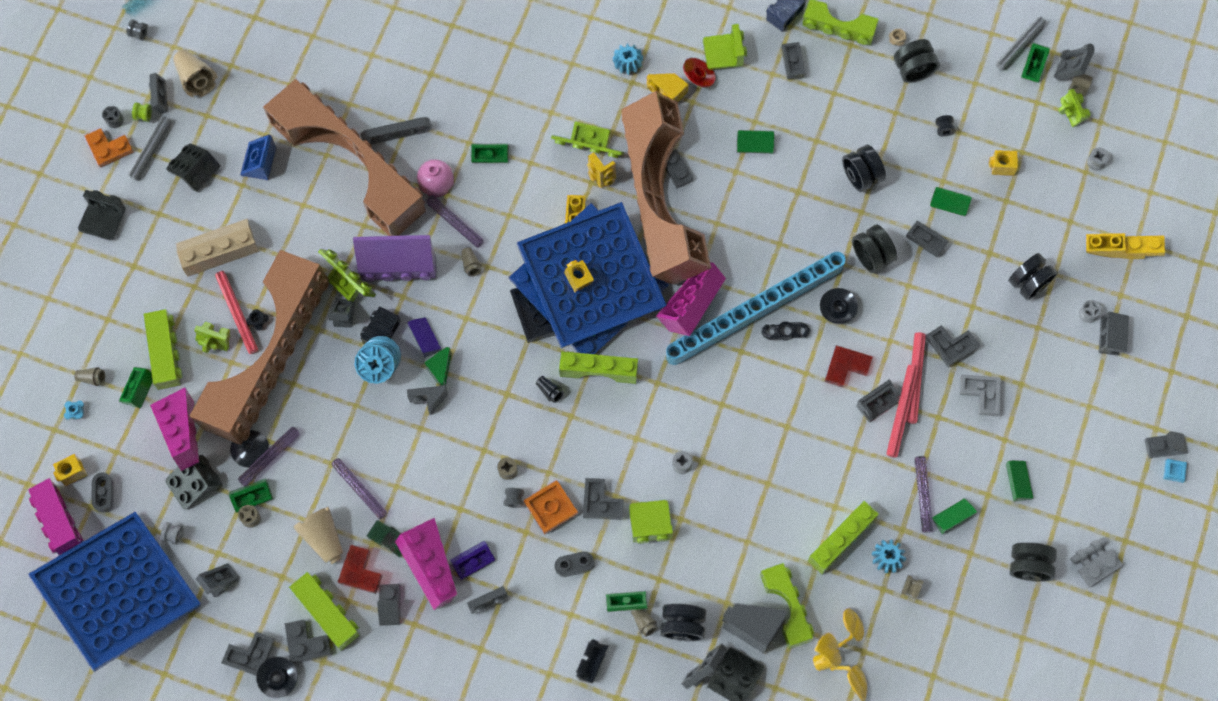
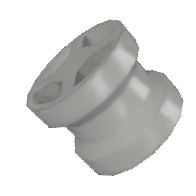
[1087,148,1109,171]
[1079,300,1102,323]
[672,451,692,474]
[160,522,184,545]

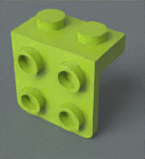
[703,23,747,70]
[629,500,673,544]

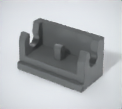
[1099,311,1129,356]
[856,379,901,423]

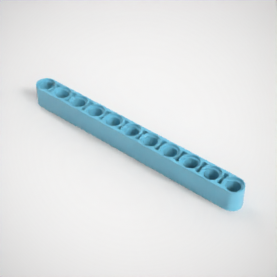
[666,252,846,365]

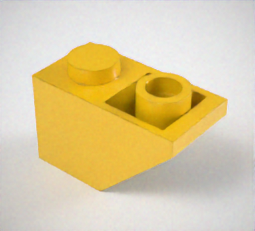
[647,73,688,102]

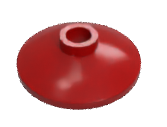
[683,58,715,87]

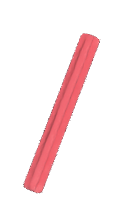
[215,271,258,354]
[906,332,926,424]
[886,365,919,458]

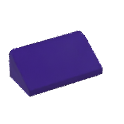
[407,317,442,358]
[450,541,496,580]

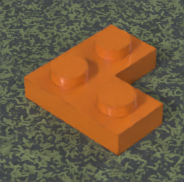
[84,128,134,168]

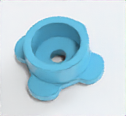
[64,400,84,420]

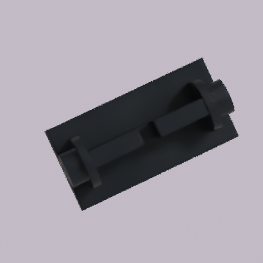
[576,639,609,684]

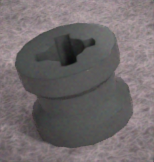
[126,19,148,40]
[102,106,124,129]
[503,488,525,508]

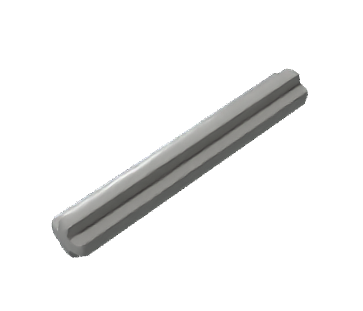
[996,16,1046,70]
[128,116,171,180]

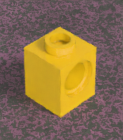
[989,150,1018,176]
[564,260,594,292]
[53,454,88,486]

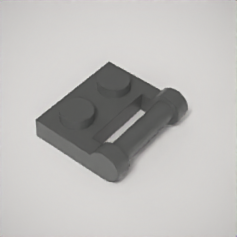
[1053,43,1095,81]

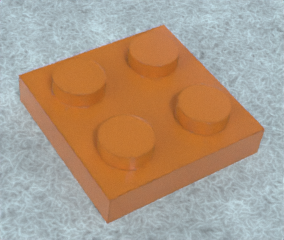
[523,480,578,535]

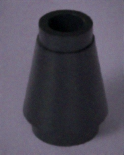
[536,376,564,403]

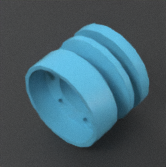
[354,336,401,384]

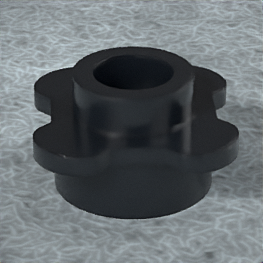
[246,309,269,331]

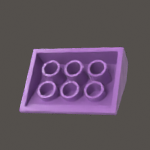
[353,235,436,282]

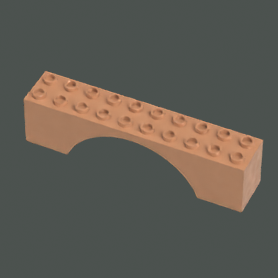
[263,79,426,236]
[621,91,711,285]
[190,250,329,445]

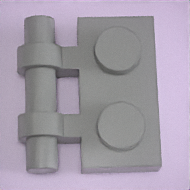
[1070,537,1123,588]

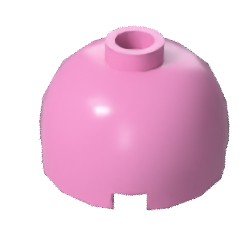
[417,159,454,197]

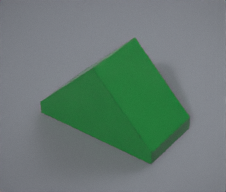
[1021,43,1050,83]
[424,347,452,386]

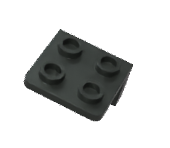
[166,143,221,192]
[78,190,126,240]
[166,455,223,510]
[707,648,764,701]

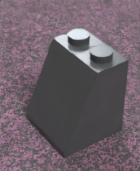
[722,603,788,654]

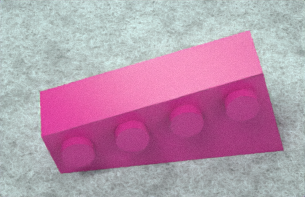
[656,262,726,336]
[150,387,199,471]
[28,478,84,555]
[395,518,457,610]

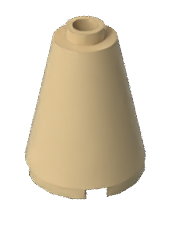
[173,50,218,98]
[293,507,343,564]

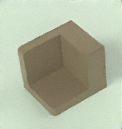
[1068,74,1093,97]

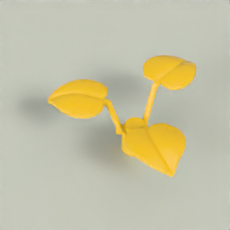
[813,608,867,701]

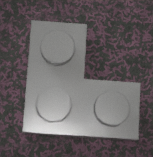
[960,374,1001,417]

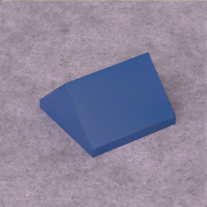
[240,134,277,180]

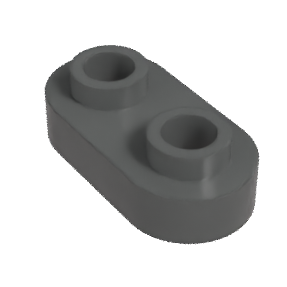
[91,472,113,512]
[554,551,594,577]

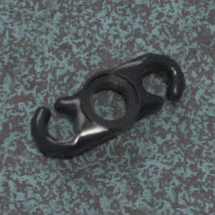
[762,321,810,341]

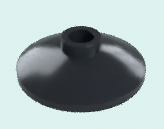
[820,288,858,324]
[230,430,269,468]
[256,657,298,698]

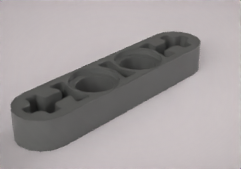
[360,117,432,145]

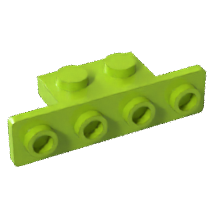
[551,121,624,158]
[318,249,376,302]

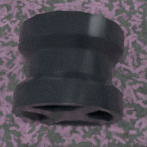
[935,115,956,137]

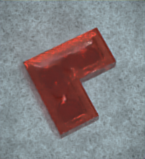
[824,345,873,388]
[337,545,383,594]

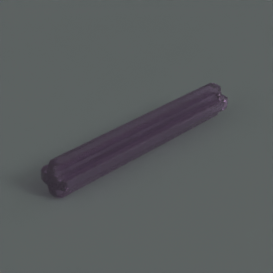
[426,195,484,248]
[238,426,300,487]
[914,456,933,533]
[331,458,387,520]

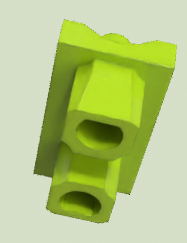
[1058,89,1091,127]
[194,321,231,353]

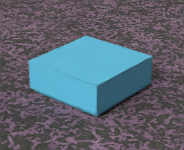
[1163,459,1187,483]

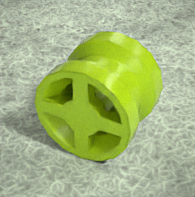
[132,102,152,122]

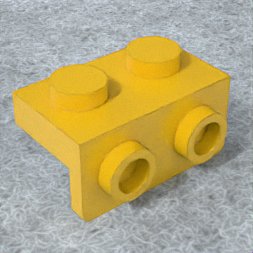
[587,152,616,188]

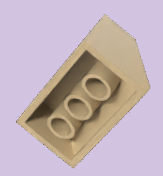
[176,219,259,277]

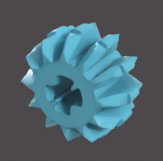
[613,43,643,75]
[872,539,906,574]

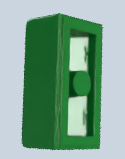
[737,130,774,154]
[471,143,509,163]
[930,187,972,216]
[119,367,153,408]
[1006,460,1034,502]
[229,478,273,513]
[931,498,977,535]
[606,591,648,612]

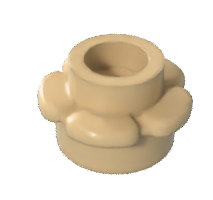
[889,28,907,46]

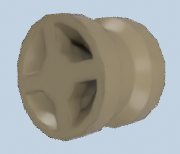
[497,457,518,480]
[238,505,261,528]
[901,575,923,599]

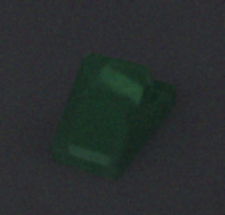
[366,520,402,558]

